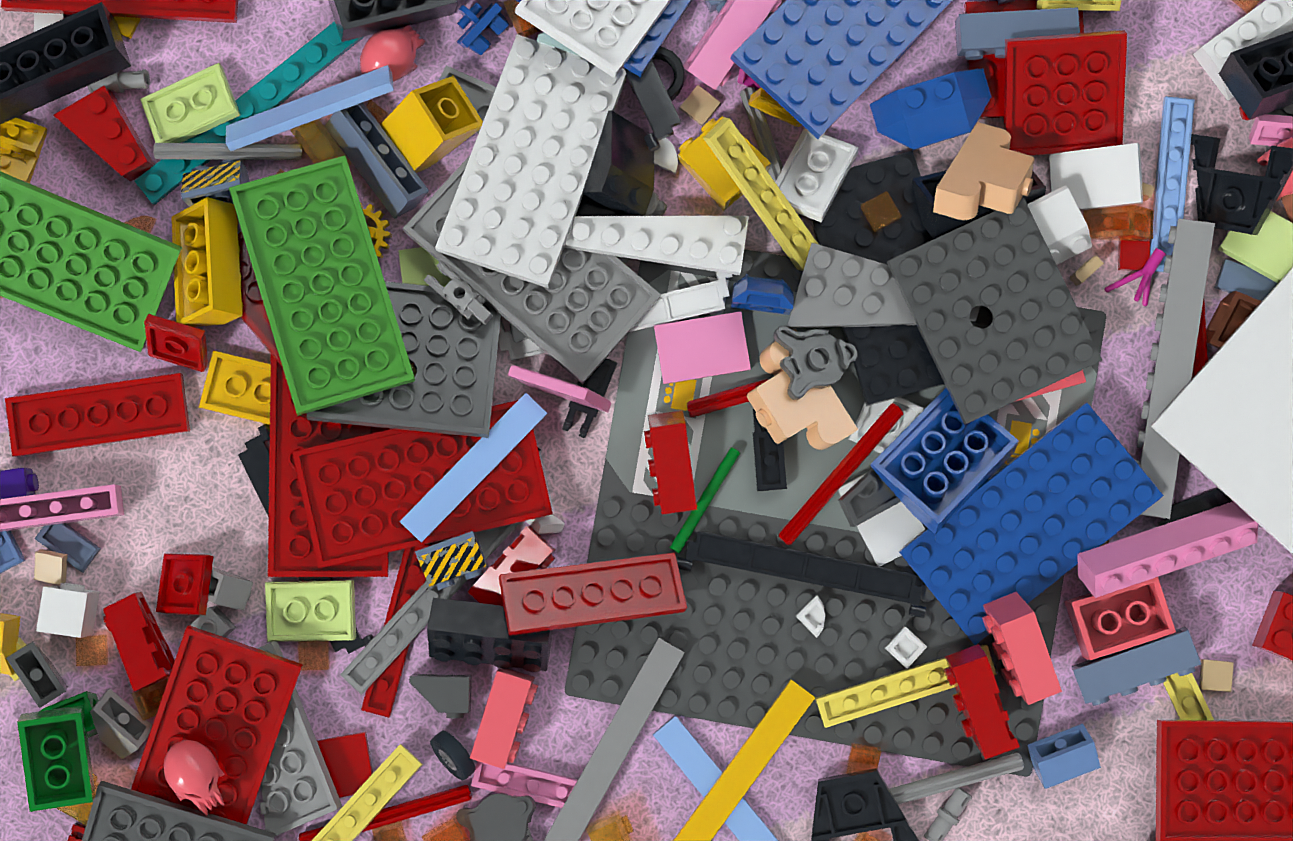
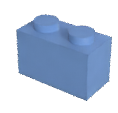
[1027,724,1101,789]

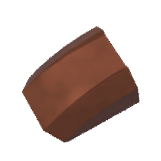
[1206,291,1262,349]

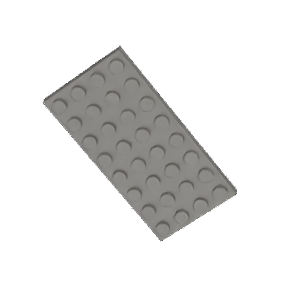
[403,156,661,384]

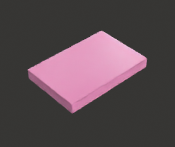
[654,311,751,384]
[508,365,612,413]

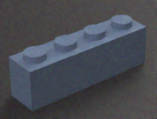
[955,7,1080,60]
[325,102,429,219]
[1071,627,1201,706]

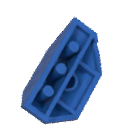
[870,68,991,150]

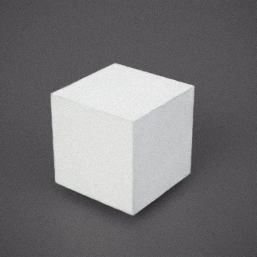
[36,583,100,638]

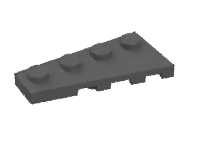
[838,469,901,527]

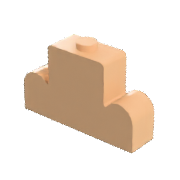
[933,122,1034,220]
[747,329,858,450]

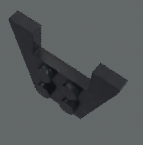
[1191,134,1293,235]
[811,768,919,841]

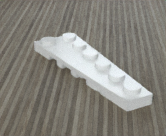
[564,216,749,275]

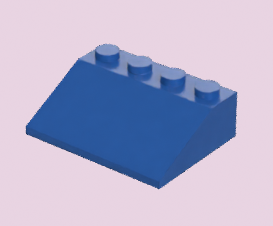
[870,387,1019,534]

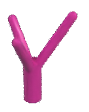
[1104,248,1166,306]

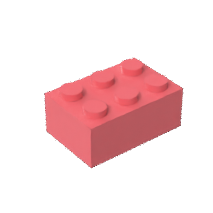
[1064,577,1176,660]
[982,592,1062,705]
[470,668,538,769]

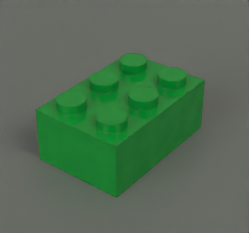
[17,705,95,812]

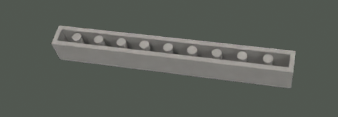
[1135,219,1215,519]

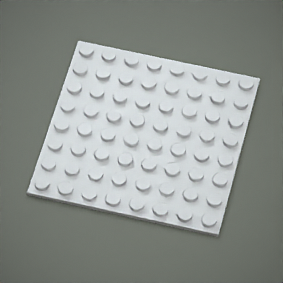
[1151,267,1293,555]

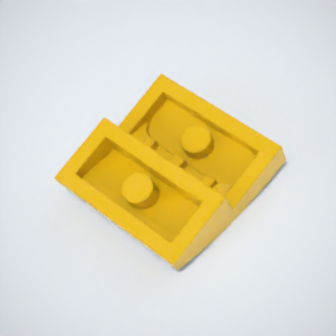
[0,118,48,184]

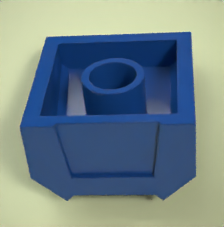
[731,274,794,315]

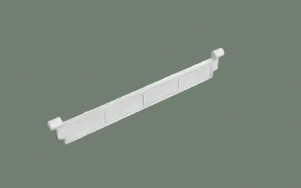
[499,272,733,361]

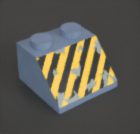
[181,160,250,207]
[415,531,488,590]

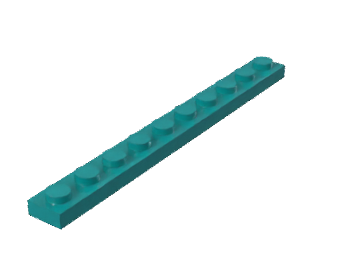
[134,21,365,205]

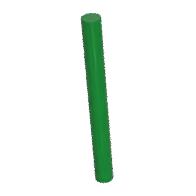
[669,447,740,554]

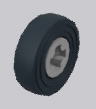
[430,730,476,781]

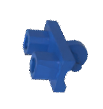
[456,2,509,55]

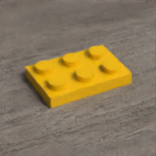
[199,350,271,425]

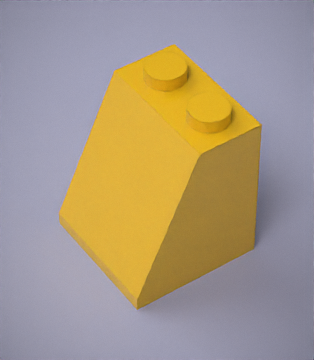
[380,75,483,173]
[678,116,771,211]

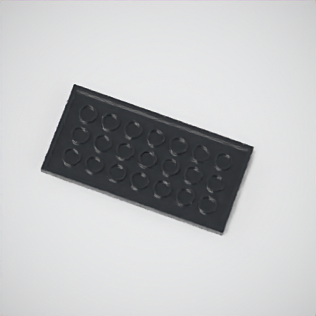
[810,151,945,407]

